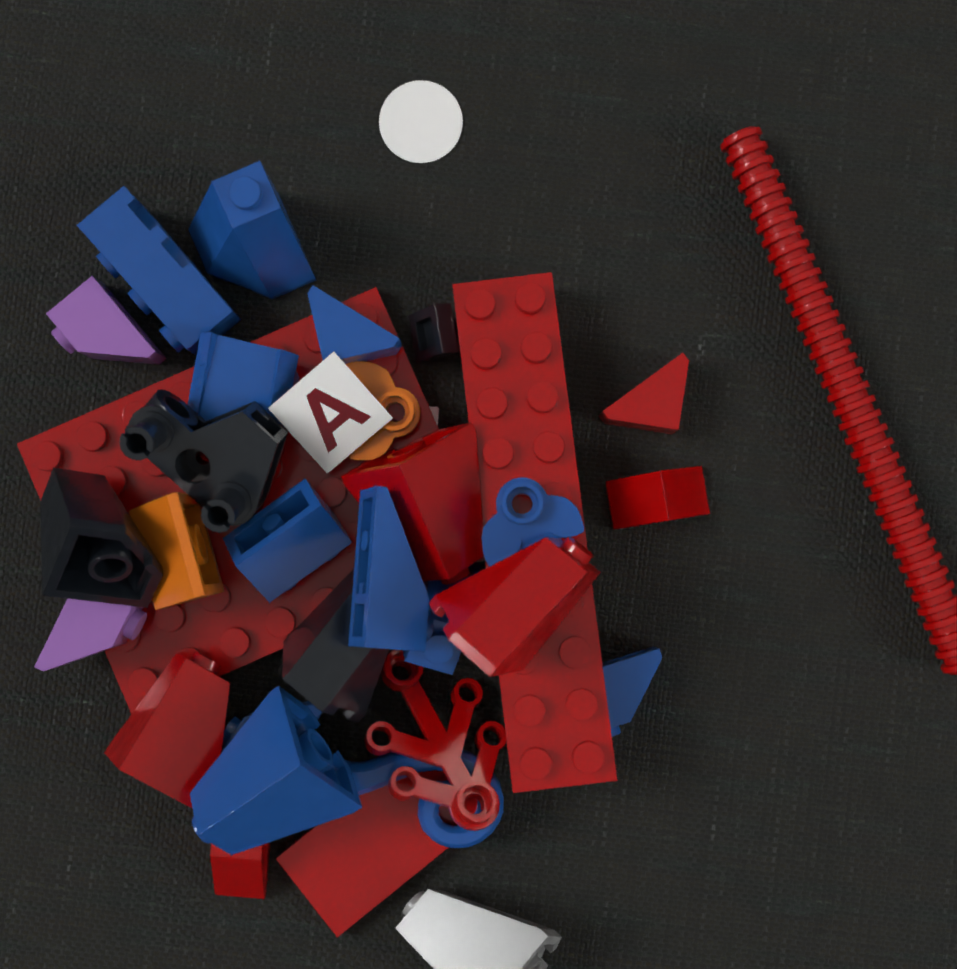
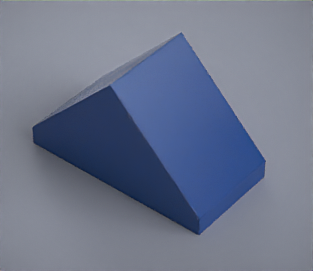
[307,285,402,364]

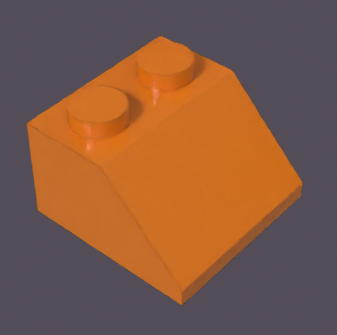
[129,492,225,610]

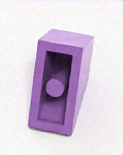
[46,276,167,365]
[34,599,147,672]

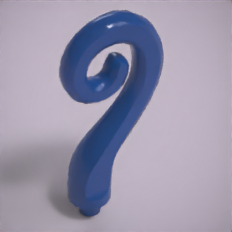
[345,749,504,848]

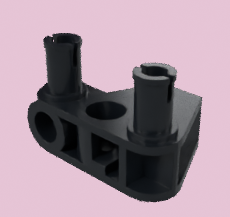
[119,389,289,533]

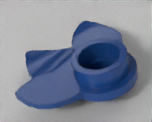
[481,477,584,567]

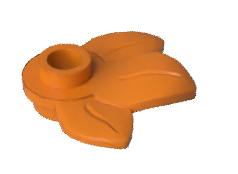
[346,361,420,461]

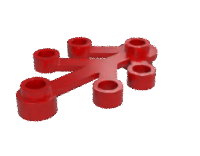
[364,650,507,831]

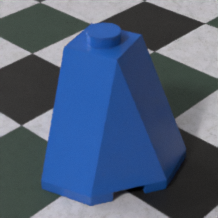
[188,161,316,299]
[190,686,362,855]

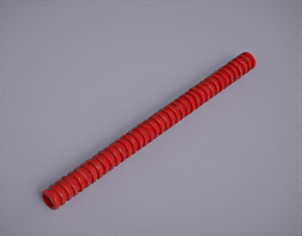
[720,126,957,675]

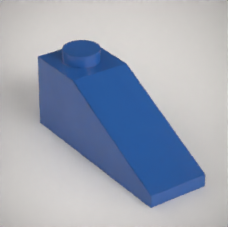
[348,486,434,652]

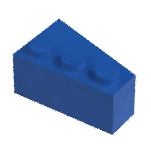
[77,186,241,356]

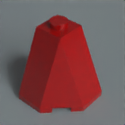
[341,422,484,585]
[429,536,601,677]
[104,652,230,808]

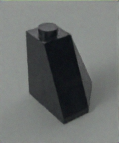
[40,467,163,608]
[282,569,389,722]

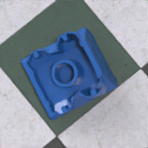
[188,332,299,429]

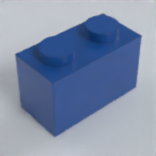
[223,478,352,603]

